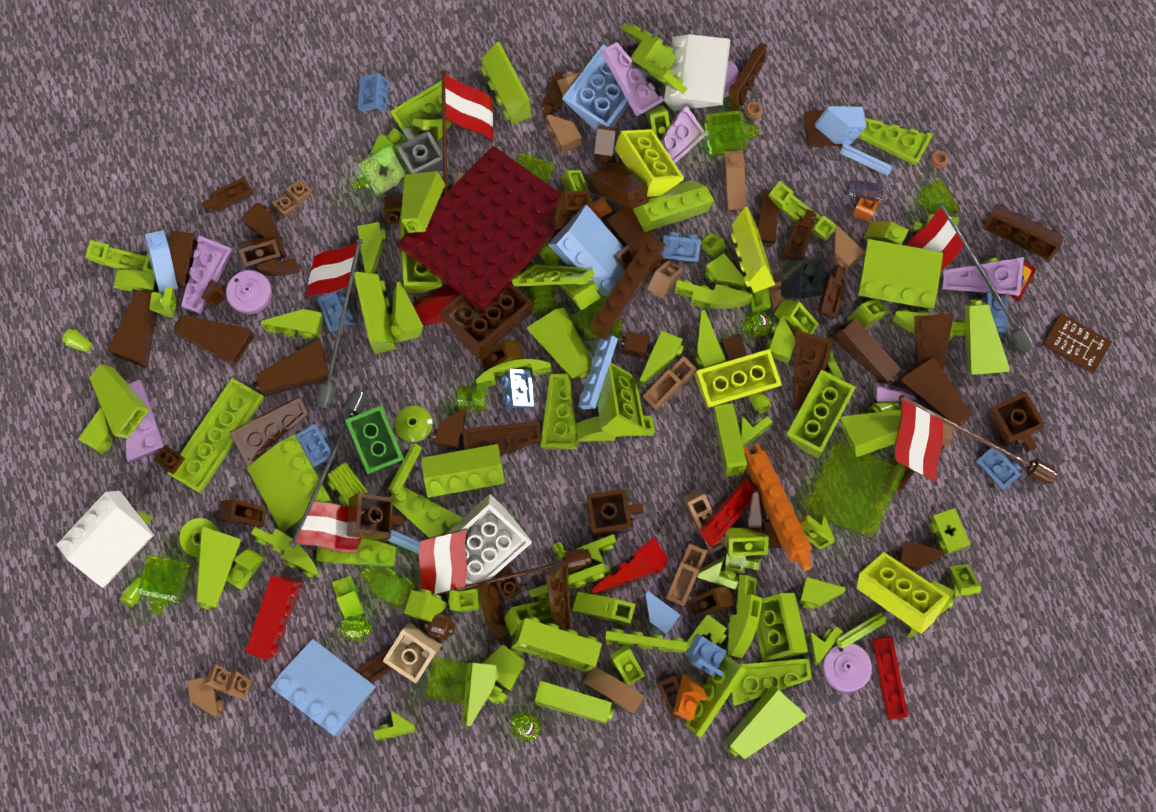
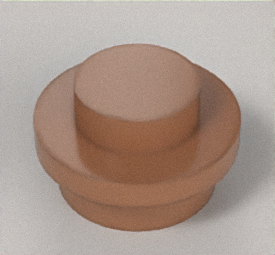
[745,102,763,120]
[930,151,949,169]

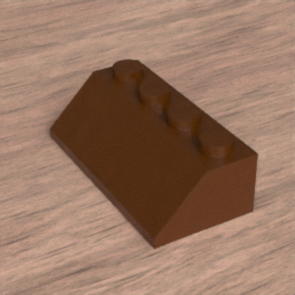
[982,204,1064,261]

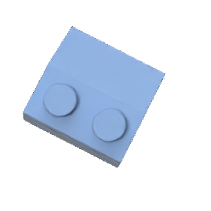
[815,106,866,145]

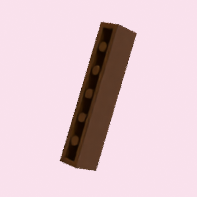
[590,235,666,340]

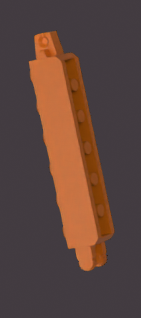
[743,443,812,572]

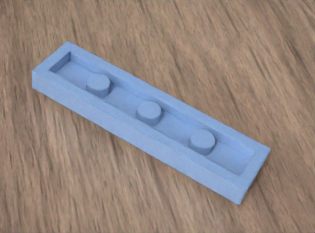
[578,335,618,410]

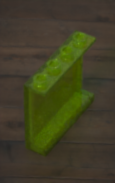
[805,439,905,540]

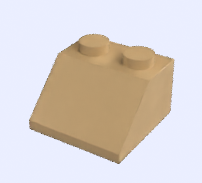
[383,622,443,684]

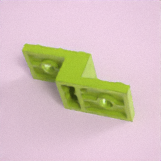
[621,23,688,95]

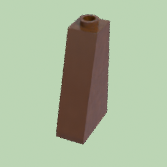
[588,161,649,209]
[606,206,663,273]
[108,290,157,368]
[173,315,255,367]
[830,318,901,383]
[255,339,329,397]
[897,357,972,426]

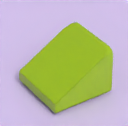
[700,232,727,259]

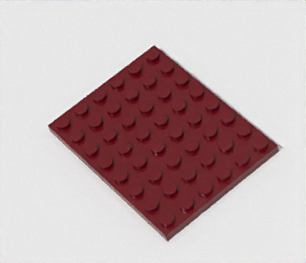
[397,146,561,311]

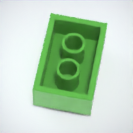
[345,405,404,474]

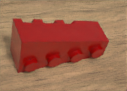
[245,574,304,660]

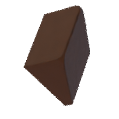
[614,244,636,271]
[201,279,226,308]

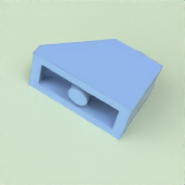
[645,591,680,637]

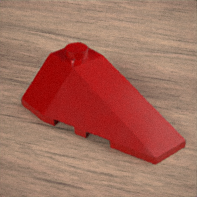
[412,285,460,326]
[591,537,668,595]

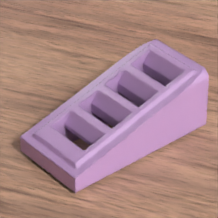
[873,382,915,402]

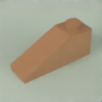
[723,150,746,211]
[682,489,725,554]

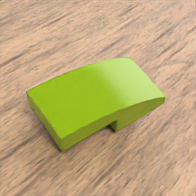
[113,270,155,293]

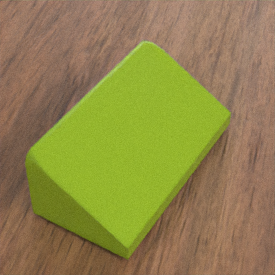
[560,170,593,203]

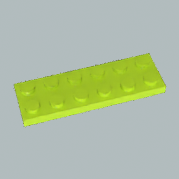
[167,378,265,494]

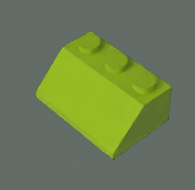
[756,593,808,662]

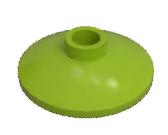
[394,406,433,443]
[179,518,219,557]

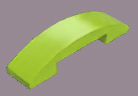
[768,181,838,241]
[85,240,154,274]
[476,359,552,389]

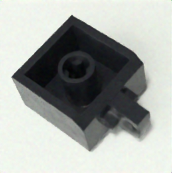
[781,256,828,299]

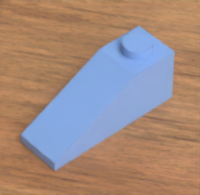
[145,230,178,293]

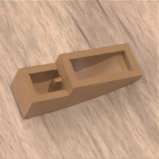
[642,356,699,410]
[666,542,708,607]
[582,667,645,715]

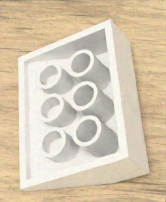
[664,34,730,111]
[56,491,154,588]
[446,494,532,589]

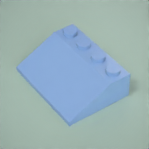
[562,44,648,130]
[548,205,625,298]
[271,639,376,737]

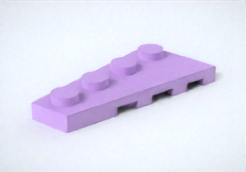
[601,42,664,117]
[660,105,707,163]
[181,236,233,315]
[942,257,1024,295]
[125,380,164,463]

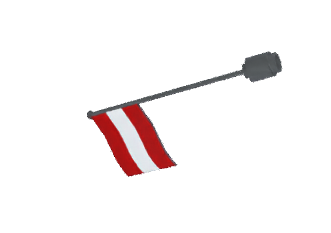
[906,203,1036,354]
[305,239,363,409]
[289,390,367,553]

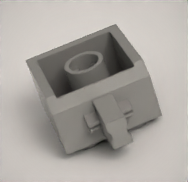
[396,128,443,174]

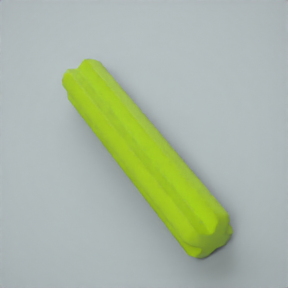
[388,444,422,495]
[836,613,887,649]

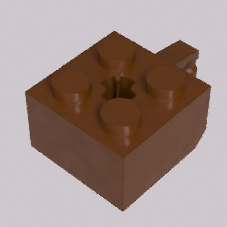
[986,392,1044,452]
[586,489,644,538]
[347,493,404,541]

